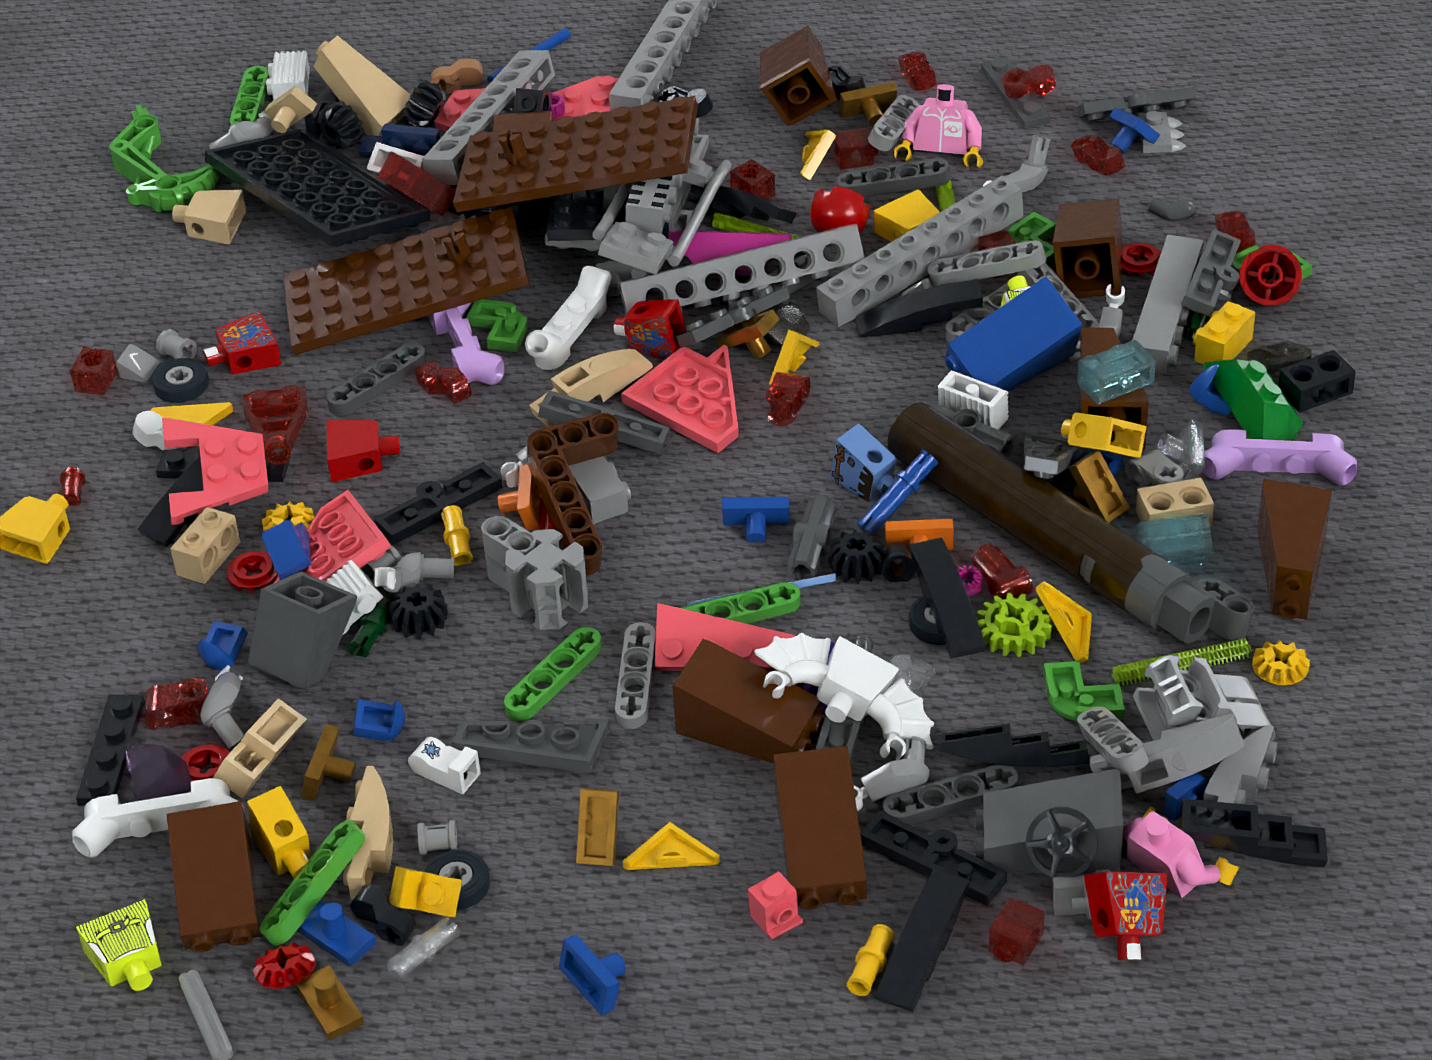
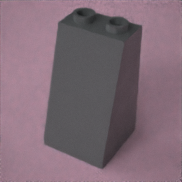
[976,769,1123,873]

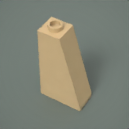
[314,35,411,136]

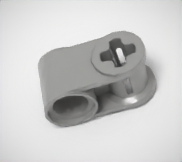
[1125,449,1183,488]

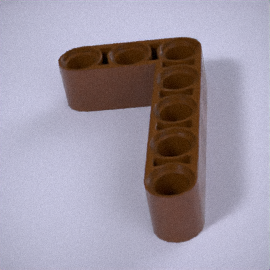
[527,413,619,575]

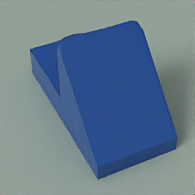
[262,520,311,580]

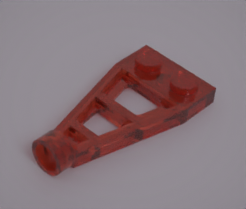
[243,385,308,465]

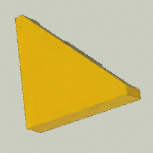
[800,130,836,180]
[769,330,820,387]
[150,402,234,426]
[1036,581,1092,663]
[623,822,720,870]

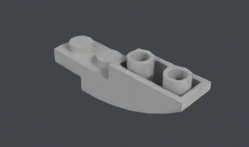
[1090,713,1244,793]
[1203,725,1279,849]

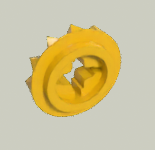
[262,501,315,531]
[1252,639,1310,685]

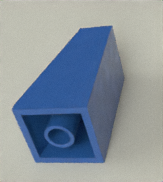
[945,276,1083,391]

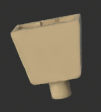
[172,190,246,244]

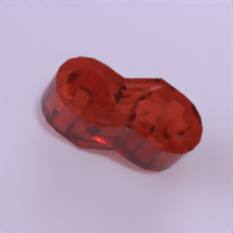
[898,51,937,91]
[1002,65,1056,99]
[1071,135,1125,175]
[1215,211,1256,255]
[415,361,472,404]

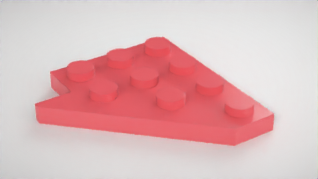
[621,345,739,453]
[274,490,392,583]

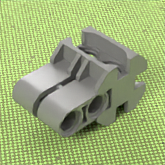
[481,516,588,630]
[1133,655,1276,741]

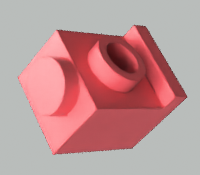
[748,871,803,940]

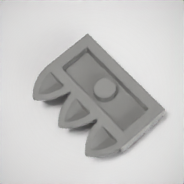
[1138,111,1187,153]

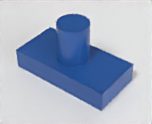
[1108,107,1160,153]
[722,497,790,542]
[297,900,376,967]
[559,934,626,1016]

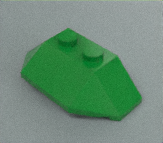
[1202,359,1304,441]

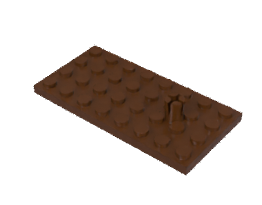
[453,96,698,212]
[283,207,530,355]

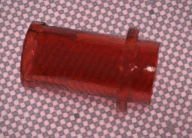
[59,466,86,506]

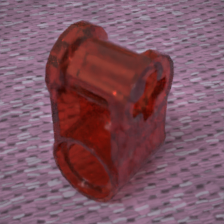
[766,372,810,426]
[145,678,209,730]

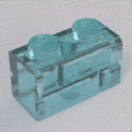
[1077,340,1156,405]
[1136,514,1214,566]

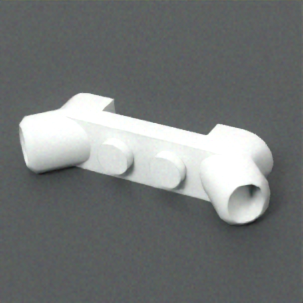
[525,266,612,370]
[72,778,245,858]

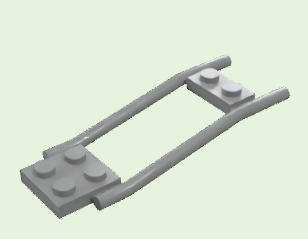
[592,158,732,274]

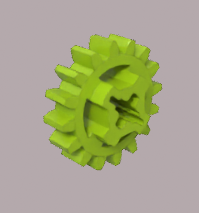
[977,593,1052,657]

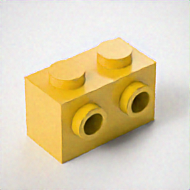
[1193,301,1255,365]

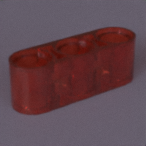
[377,151,456,216]

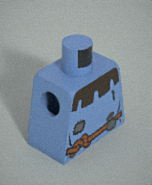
[830,423,897,503]

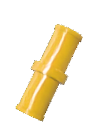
[441,505,473,566]
[847,924,895,996]

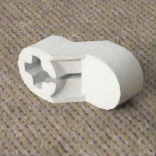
[133,411,187,451]

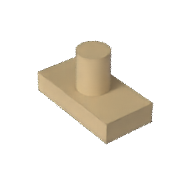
[264,86,317,133]

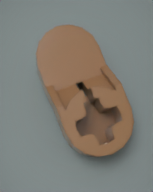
[430,59,483,94]

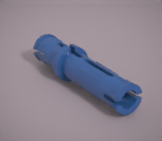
[857,450,938,536]

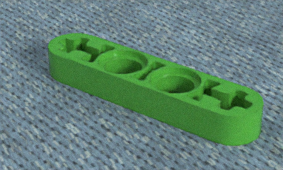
[230,66,269,125]
[681,582,801,624]
[504,627,602,721]
[259,820,365,946]

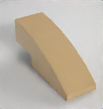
[213,698,307,798]

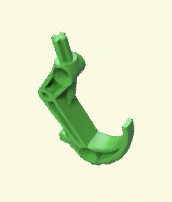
[109,105,221,213]

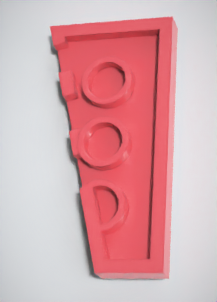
[655,603,795,671]

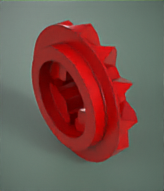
[1121,243,1161,278]
[226,551,278,594]
[177,744,230,789]
[253,942,315,989]

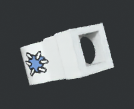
[408,737,481,795]

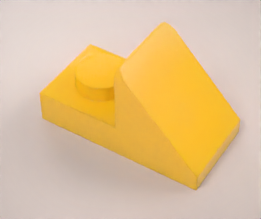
[389,866,462,917]

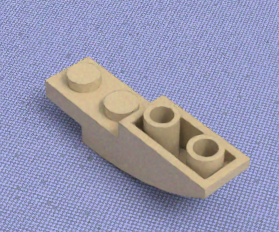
[529,349,653,427]
[343,766,393,899]

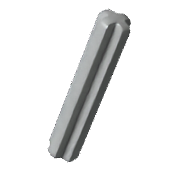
[178,969,234,1060]

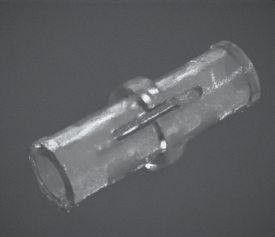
[385,916,460,981]

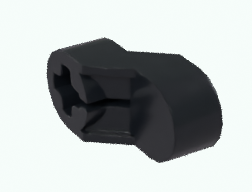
[828,66,866,100]
[654,86,713,118]
[350,885,416,946]

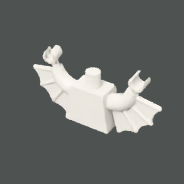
[754,633,934,760]

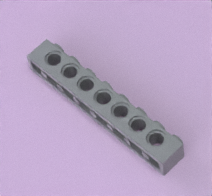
[609,0,717,111]
[422,50,555,185]
[816,176,1024,327]
[618,224,865,314]

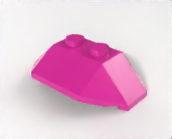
[669,230,792,276]

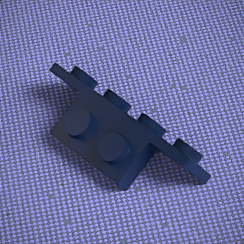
[358,124,440,157]

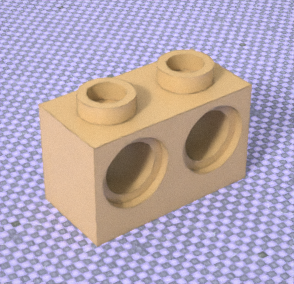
[1136,478,1214,537]
[170,507,240,584]

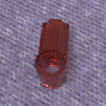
[972,543,1033,600]

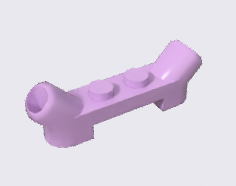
[428,302,504,386]
[1201,430,1357,486]

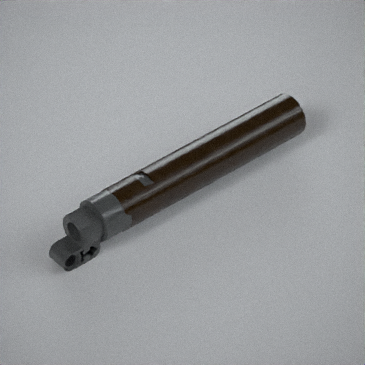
[888,402,1254,644]

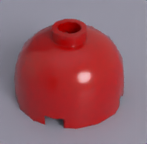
[810,187,871,234]
[1240,245,1302,307]

